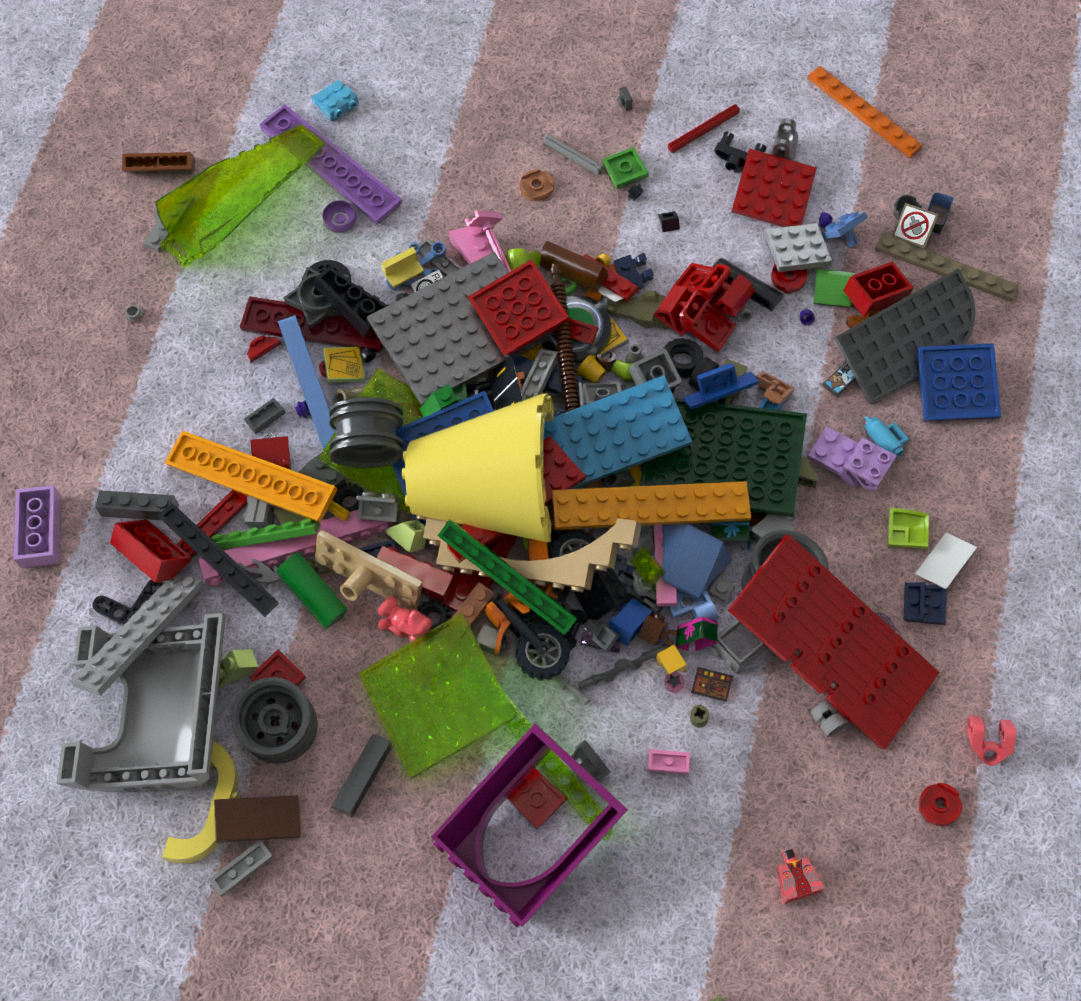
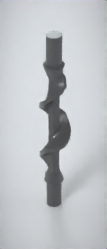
[577,644,671,690]

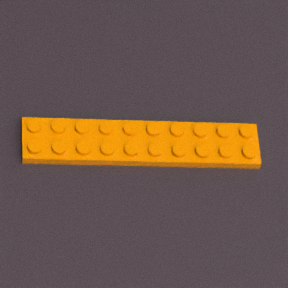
[165,430,338,523]
[552,481,751,530]

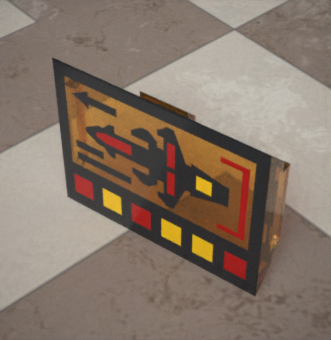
[691,667,733,702]

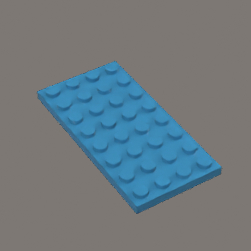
[544,375,692,489]

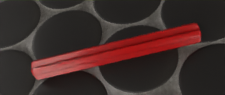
[668,104,740,153]

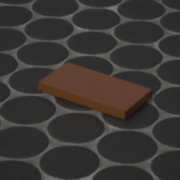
[214,795,301,843]

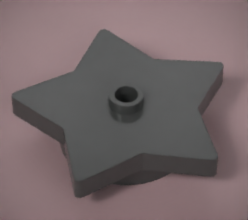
[284,267,348,329]

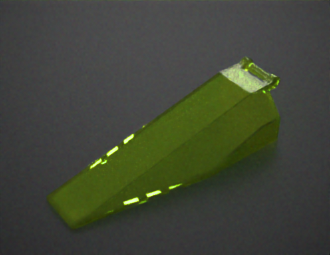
[155,124,325,268]

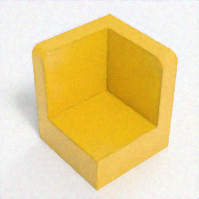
[656,645,687,675]

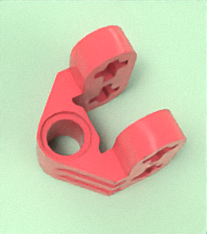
[967,715,1016,766]

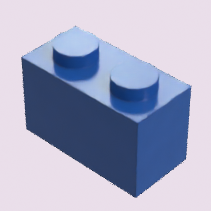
[608,598,652,646]

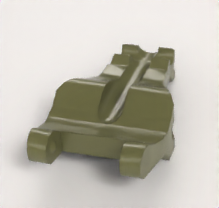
[607,290,671,329]

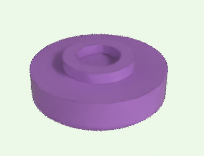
[322,200,356,232]

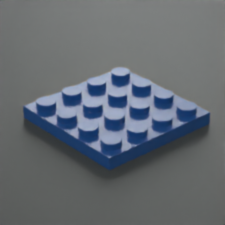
[917,343,1001,422]

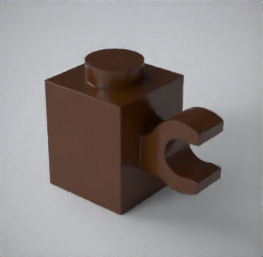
[637,613,679,646]

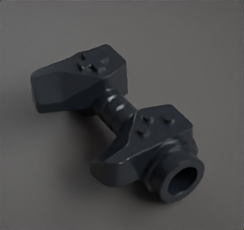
[563,609,589,651]

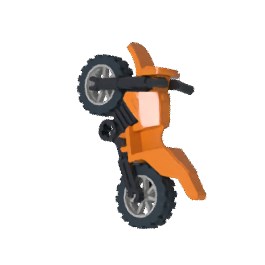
[485,531,599,681]

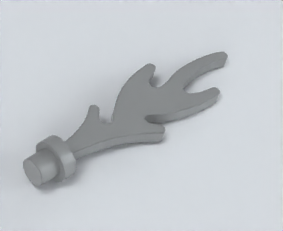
[238,559,287,586]

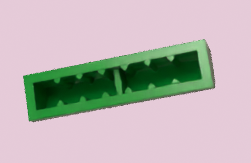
[276,552,347,630]

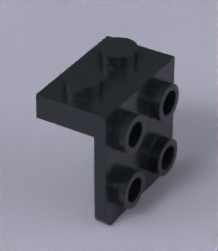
[573,568,631,621]

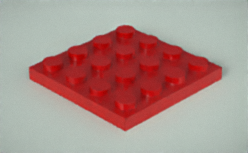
[731,148,817,227]
[468,259,570,358]

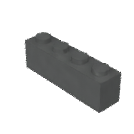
[95,490,179,521]

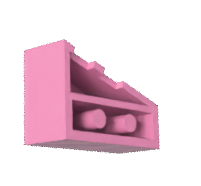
[449,226,492,265]

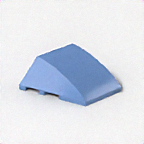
[662,524,732,598]

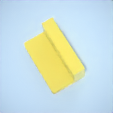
[382,247,424,288]

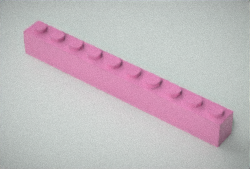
[199,510,393,586]

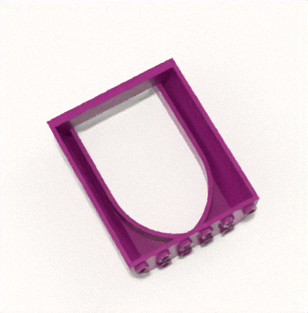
[431,723,628,928]

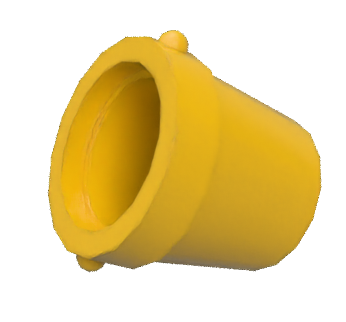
[576,354,606,383]

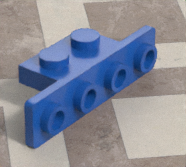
[683,363,759,409]

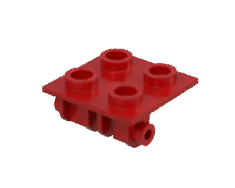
[250,436,291,470]

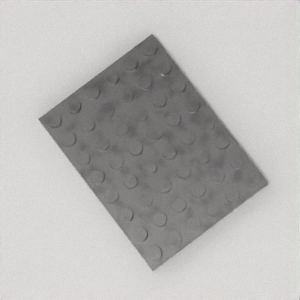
[367,252,551,406]

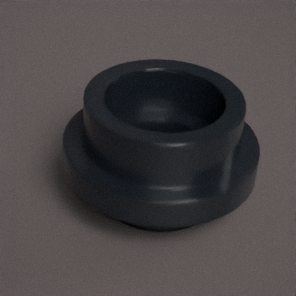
[628,184,644,201]

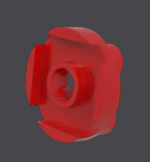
[771,264,807,294]
[919,783,962,826]

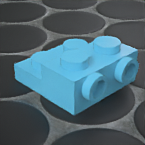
[311,80,359,122]

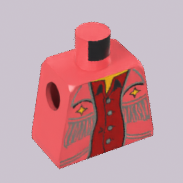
[777,849,824,904]

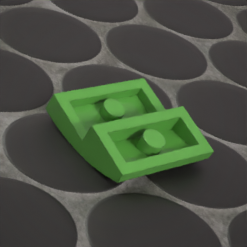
[813,269,853,307]

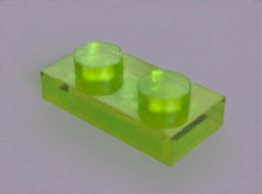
[631,547,665,587]

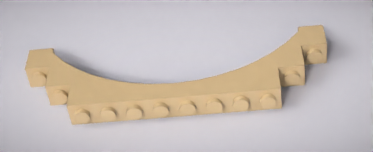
[410,511,642,592]

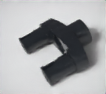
[714,131,767,173]

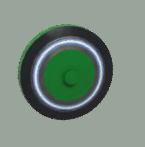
[542,295,612,364]

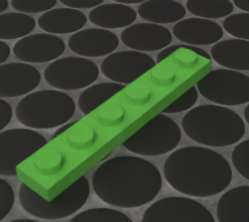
[211,518,321,550]

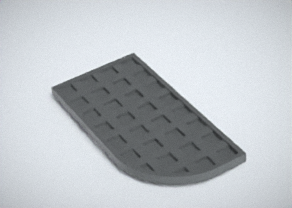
[834,268,975,403]

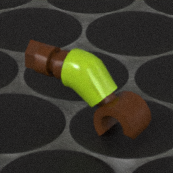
[596,349,633,381]

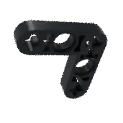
[92,580,163,626]

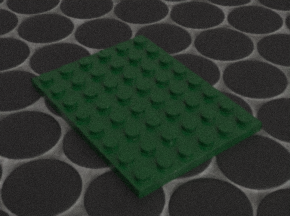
[640,398,807,517]

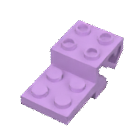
[807,426,897,490]

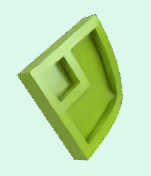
[888,508,929,549]

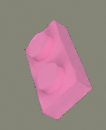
[648,749,690,775]

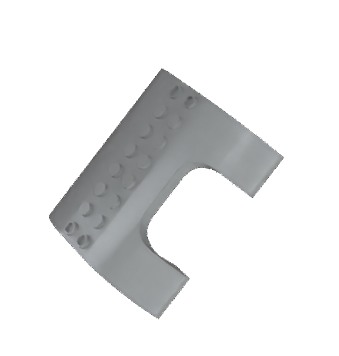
[57,613,226,792]

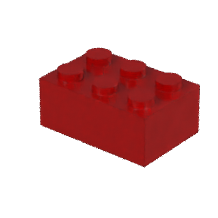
[843,261,914,317]

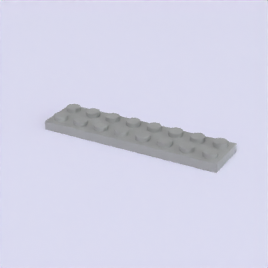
[70,573,205,696]

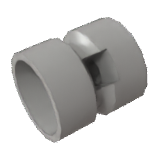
[810,700,849,737]

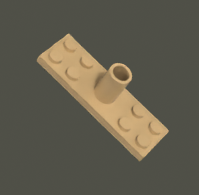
[315,530,423,610]

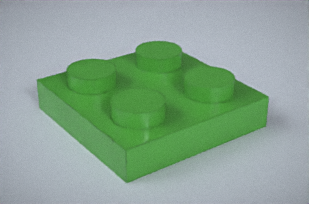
[602,147,649,189]

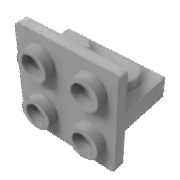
[357,492,402,522]

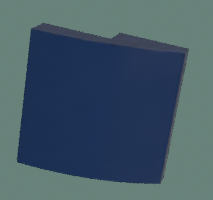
[903,582,947,625]

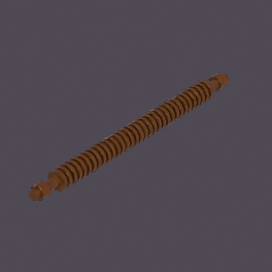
[550,264,580,413]

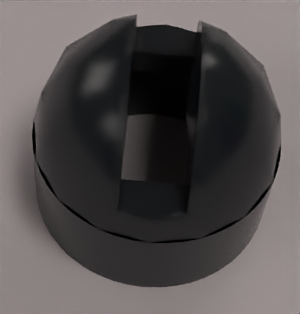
[360,347,376,363]

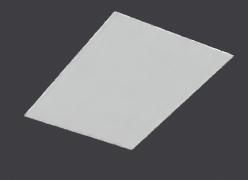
[915,533,977,589]

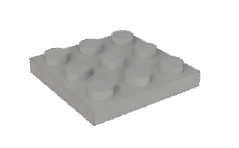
[764,223,832,272]

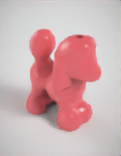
[378,596,432,646]

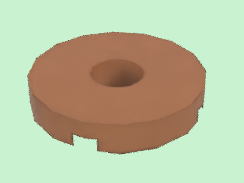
[519,169,554,201]

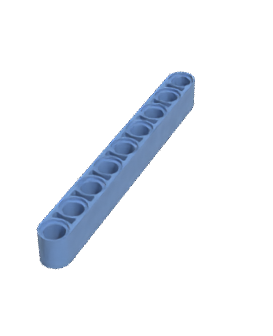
[278,315,336,462]

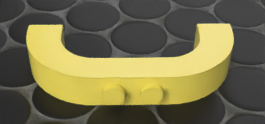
[163,741,239,864]

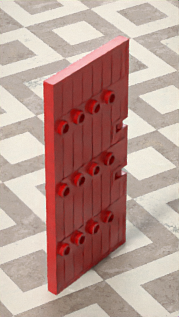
[728,534,940,749]

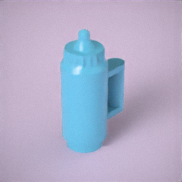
[864,416,910,459]

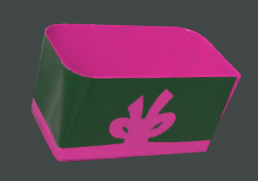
[676,617,718,651]

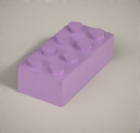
[14,485,61,568]

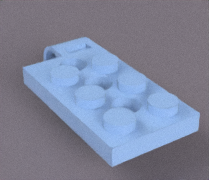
[646,554,718,620]

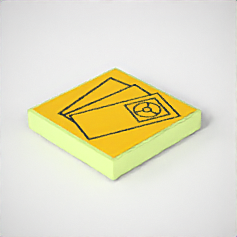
[323,347,365,383]

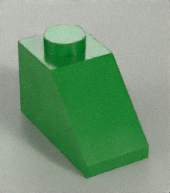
[419,384,459,417]

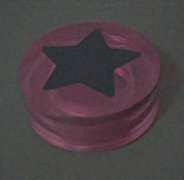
[664,672,684,693]

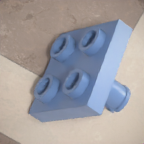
[821,211,868,247]

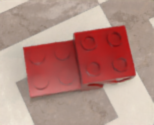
[672,263,755,316]
[653,285,736,353]

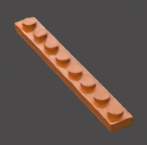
[808,66,922,158]

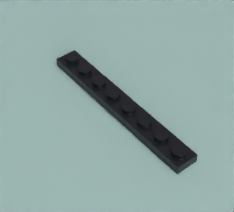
[158,503,279,617]

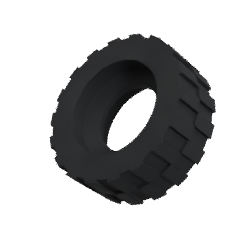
[664,338,704,379]

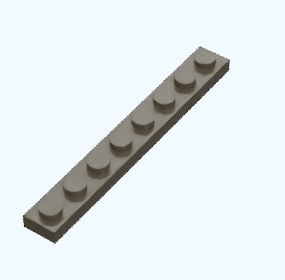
[875,233,1019,302]

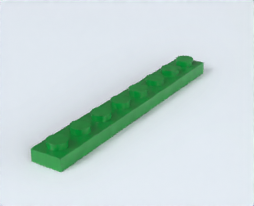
[437,519,578,635]

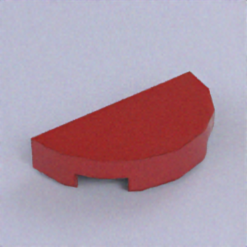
[247,335,281,363]

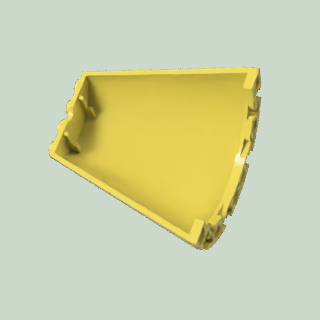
[402,393,554,542]

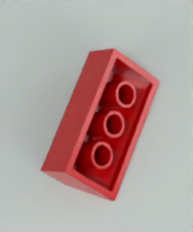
[110,519,192,583]

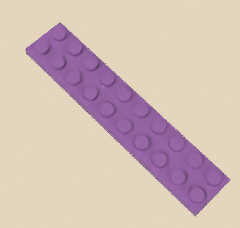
[259,104,402,225]

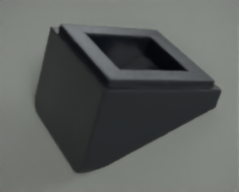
[658,211,680,232]

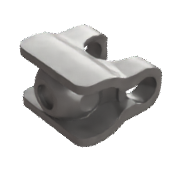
[771,118,799,161]

